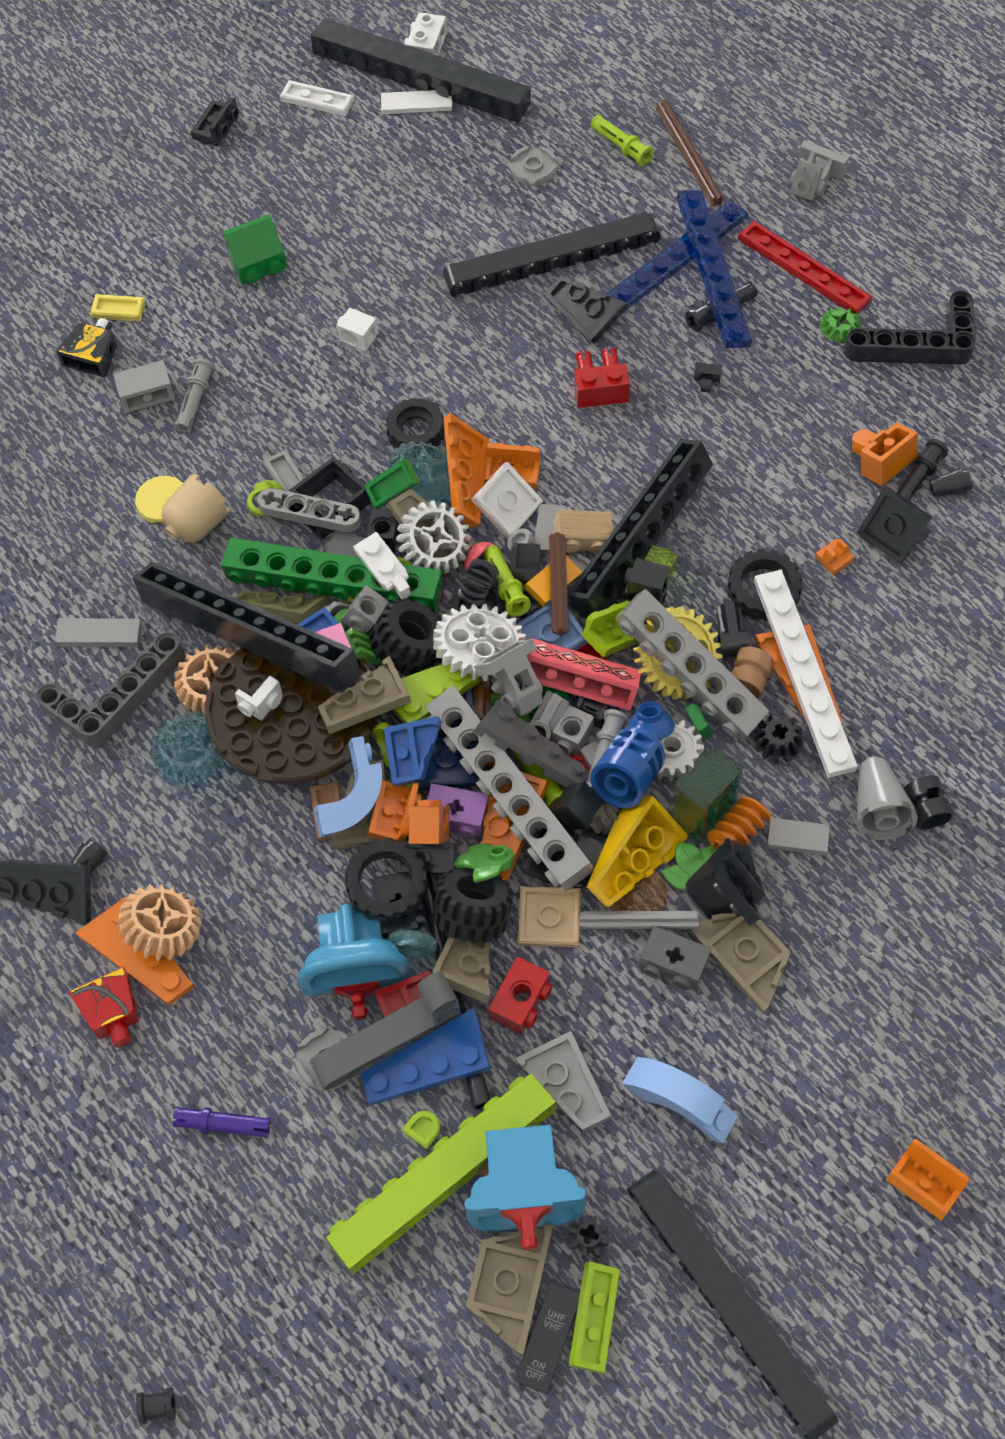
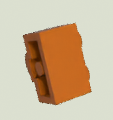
[852,422,918,486]

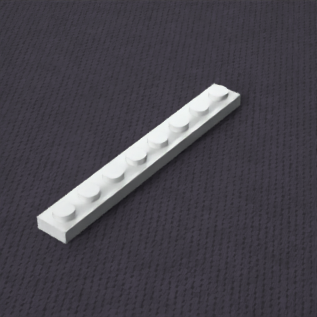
[754,570,857,778]

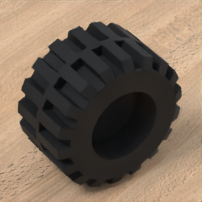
[369,598,442,675]
[432,868,514,943]

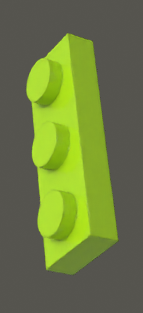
[569,1261,620,1374]

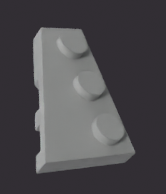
[515,1031,612,1132]

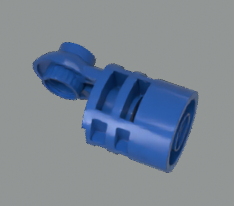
[590,702,675,808]

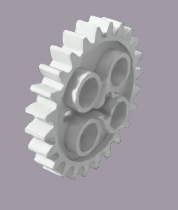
[433,604,526,681]

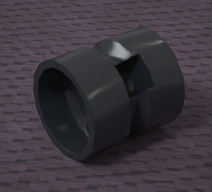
[904,775,955,830]

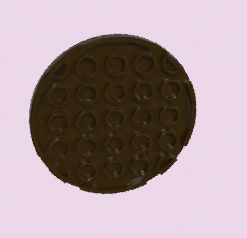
[205,647,377,785]

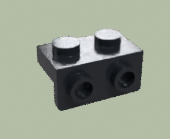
[191,96,239,146]

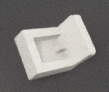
[235,676,283,721]

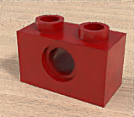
[488,957,553,1034]

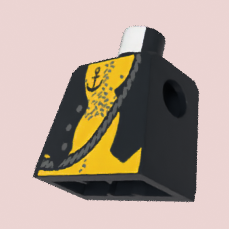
[56,318,117,378]

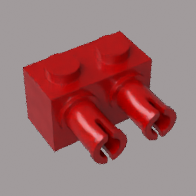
[574,347,630,408]

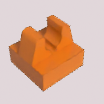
[815,538,855,576]

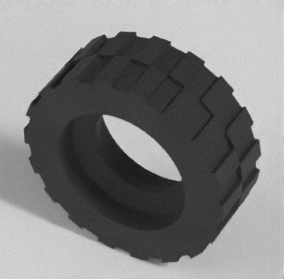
[386,398,445,456]

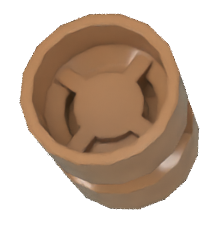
[731,646,774,699]

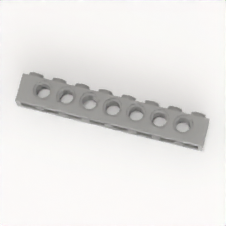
[425,685,594,892]

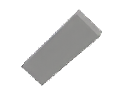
[55,618,142,647]

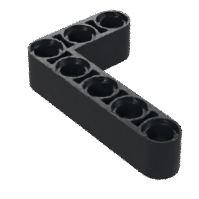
[844,290,976,365]

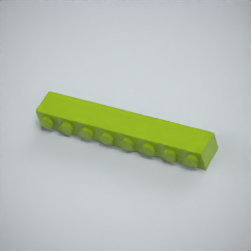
[326,1073,556,1275]

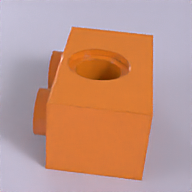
[409,800,450,844]

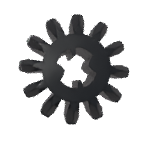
[458,558,498,608]
[753,713,804,764]

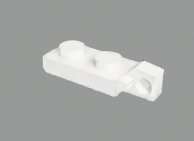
[353,532,412,600]

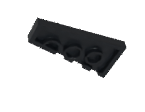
[0,859,91,926]

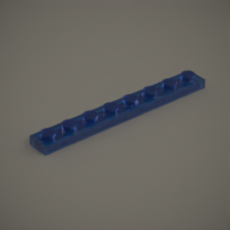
[676,190,752,348]
[606,199,748,313]

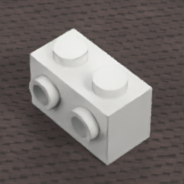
[404,12,447,56]

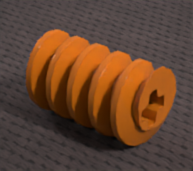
[707,796,771,850]

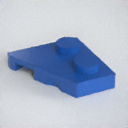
[384,716,442,787]

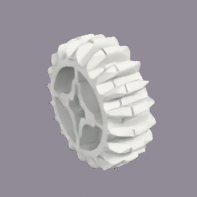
[396,501,471,574]

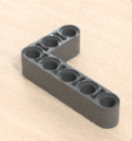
[36,632,184,747]
[310,972,461,1090]

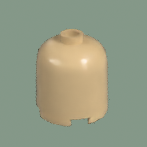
[161,474,231,543]

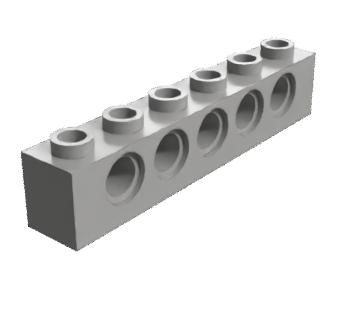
[615,589,769,739]

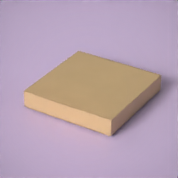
[518,886,581,948]

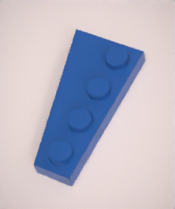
[362,1008,491,1105]

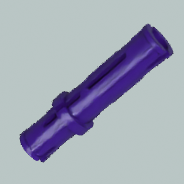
[172,1106,271,1138]

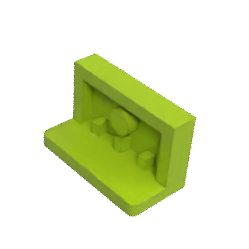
[581,601,639,658]

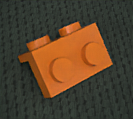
[484,443,541,490]
[366,780,421,842]
[886,1139,970,1221]

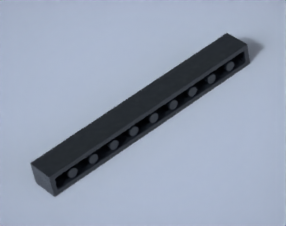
[311,18,531,123]
[132,561,361,693]

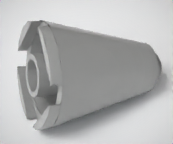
[856,757,918,840]

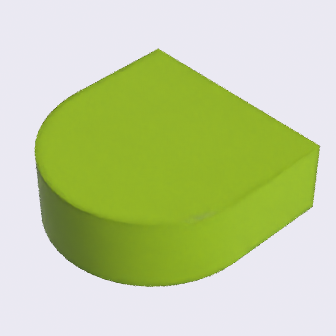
[402,1111,441,1151]

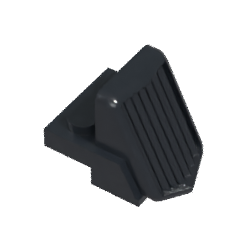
[686,838,765,925]

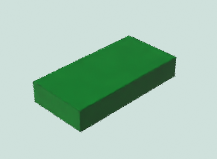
[364,459,420,509]

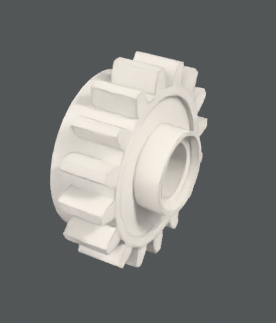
[658,719,704,781]

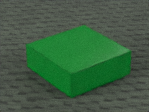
[685,703,714,740]

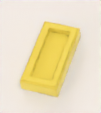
[90,294,145,321]

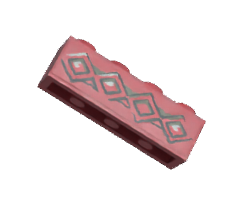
[520,638,641,711]

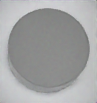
[507,529,536,551]

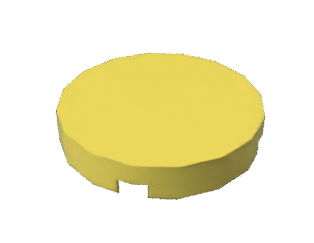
[136,476,183,524]

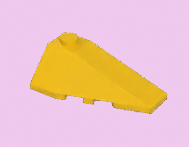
[587,795,688,907]

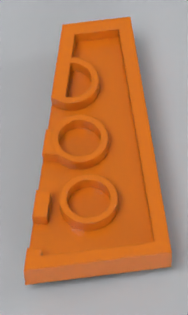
[75,897,194,1006]

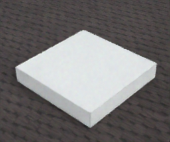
[471,462,543,538]

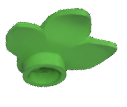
[662,843,716,890]
[454,844,514,883]

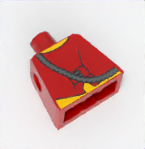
[69,967,139,1047]

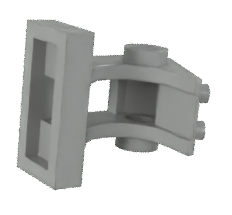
[789,140,849,201]
[474,639,543,716]

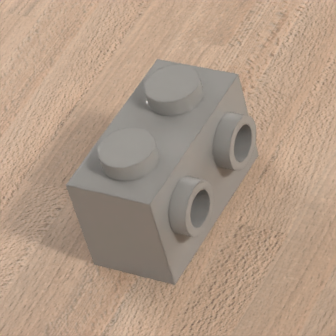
[113,360,175,413]

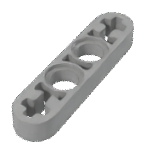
[257,488,361,533]

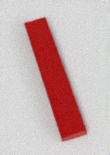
[738,221,872,314]

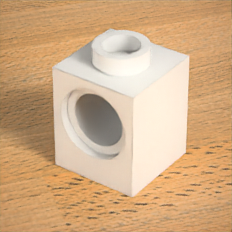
[336,308,378,351]

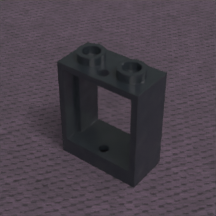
[288,457,371,540]

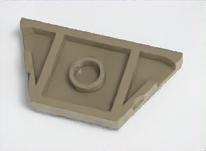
[686,912,791,1015]
[466,1224,554,1356]

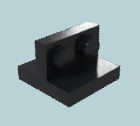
[857,486,932,564]

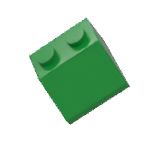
[223,214,287,285]

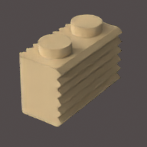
[553,509,613,554]

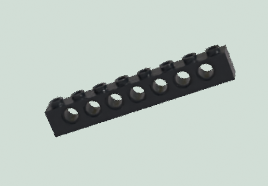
[568,439,713,619]

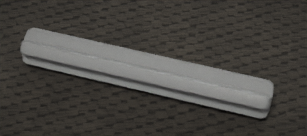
[579,911,700,929]

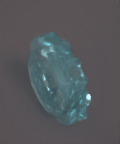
[388,929,437,957]

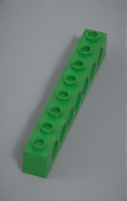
[221,537,444,613]

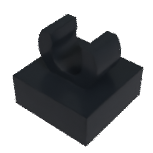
[694,362,722,393]

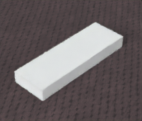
[280,80,354,116]
[381,90,452,114]

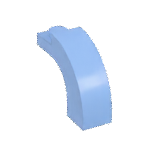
[314,736,382,838]
[622,1057,738,1143]

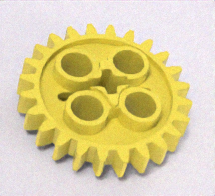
[633,606,723,700]

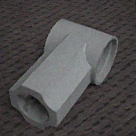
[529,691,569,741]

